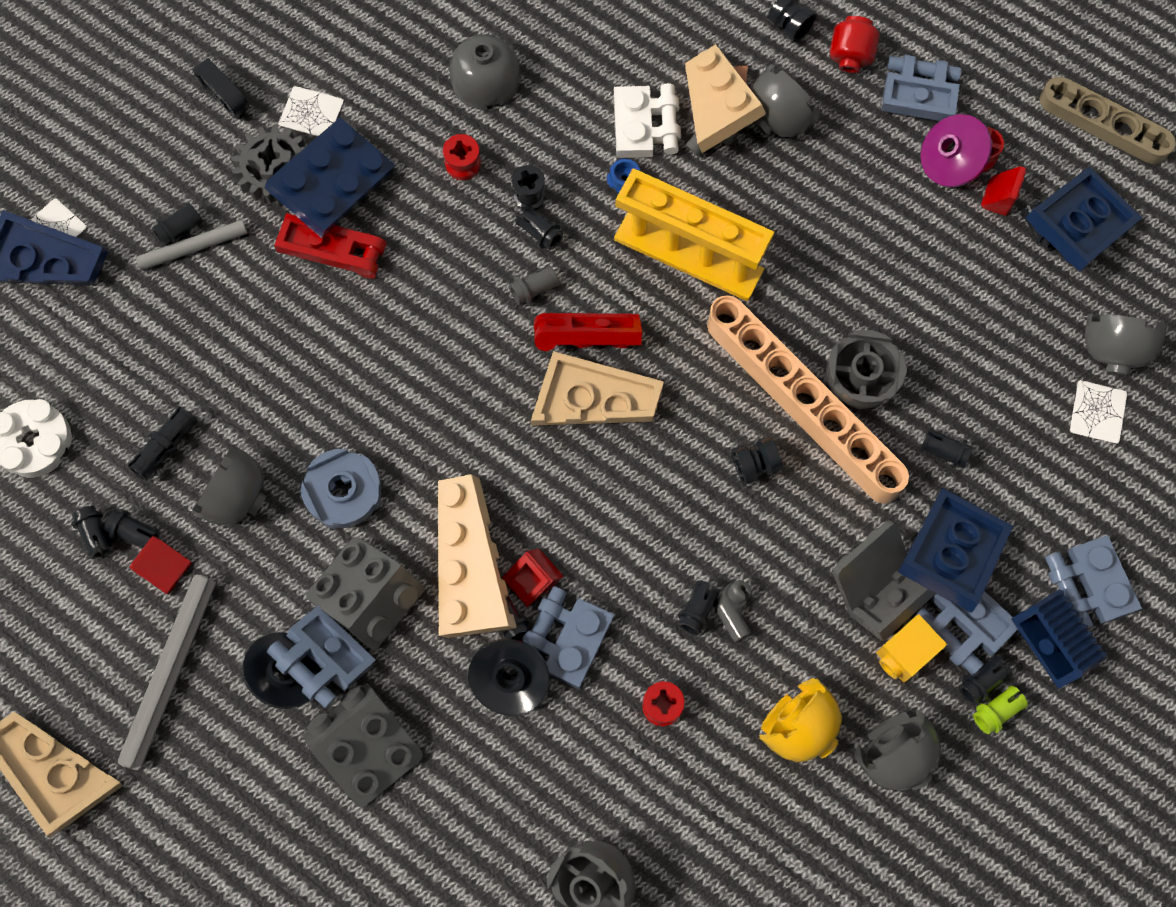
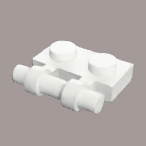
[614,83,681,158]

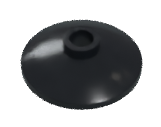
[242,632,321,709]
[468,638,550,716]

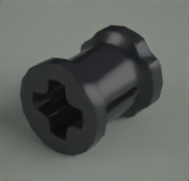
[512,165,546,211]

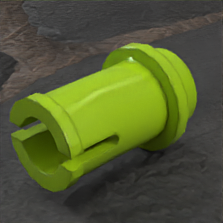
[973,685,1028,734]

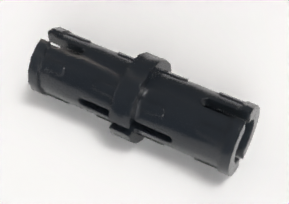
[127,406,198,481]

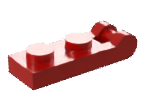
[274,213,387,279]
[533,313,642,351]

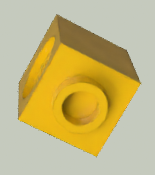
[876,614,947,683]

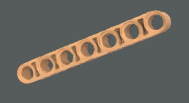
[707,295,909,504]

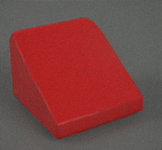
[981,166,1026,216]
[129,536,192,595]
[502,548,563,607]

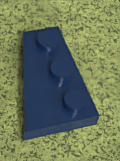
[0,210,108,285]

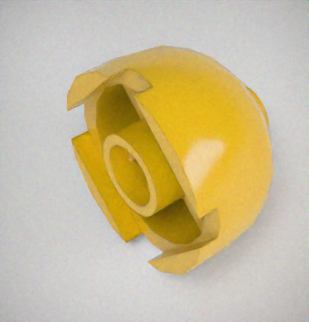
[759,678,842,762]

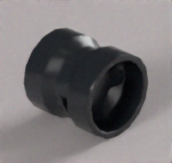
[767,0,817,43]
[731,436,783,485]

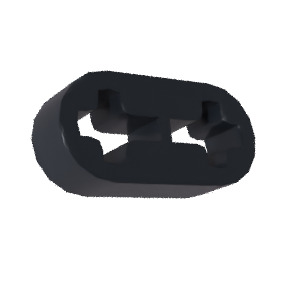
[192,58,250,119]

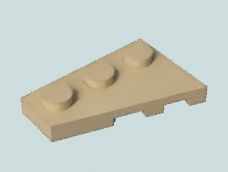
[685,44,766,153]
[531,351,664,426]
[0,712,123,838]

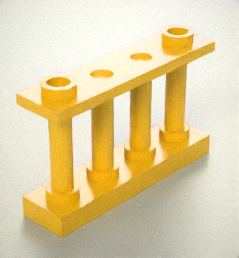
[614,168,774,302]

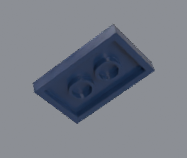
[265,117,395,238]
[1025,166,1142,272]
[898,488,1013,613]

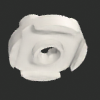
[0,399,72,478]

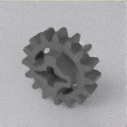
[231,125,306,204]

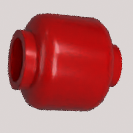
[829,16,880,73]

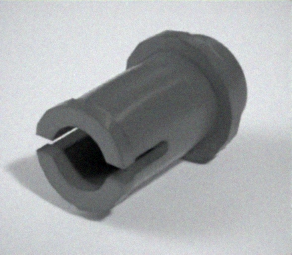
[509,264,559,305]

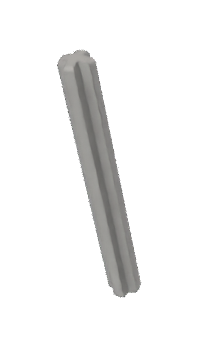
[118,575,216,770]

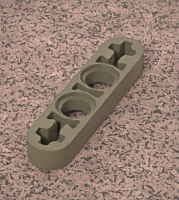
[1040,77,1176,164]

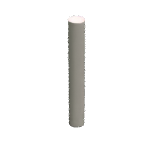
[135,220,248,271]

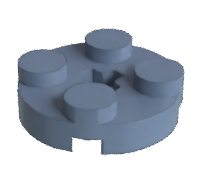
[301,449,382,529]

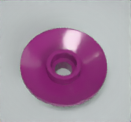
[921,114,992,187]

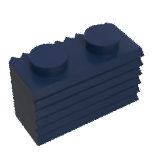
[1011,589,1107,689]

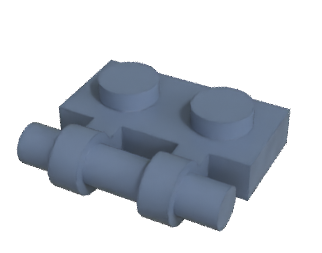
[881,54,961,121]
[1045,535,1142,629]
[522,586,614,690]
[913,591,1017,675]
[267,605,376,709]

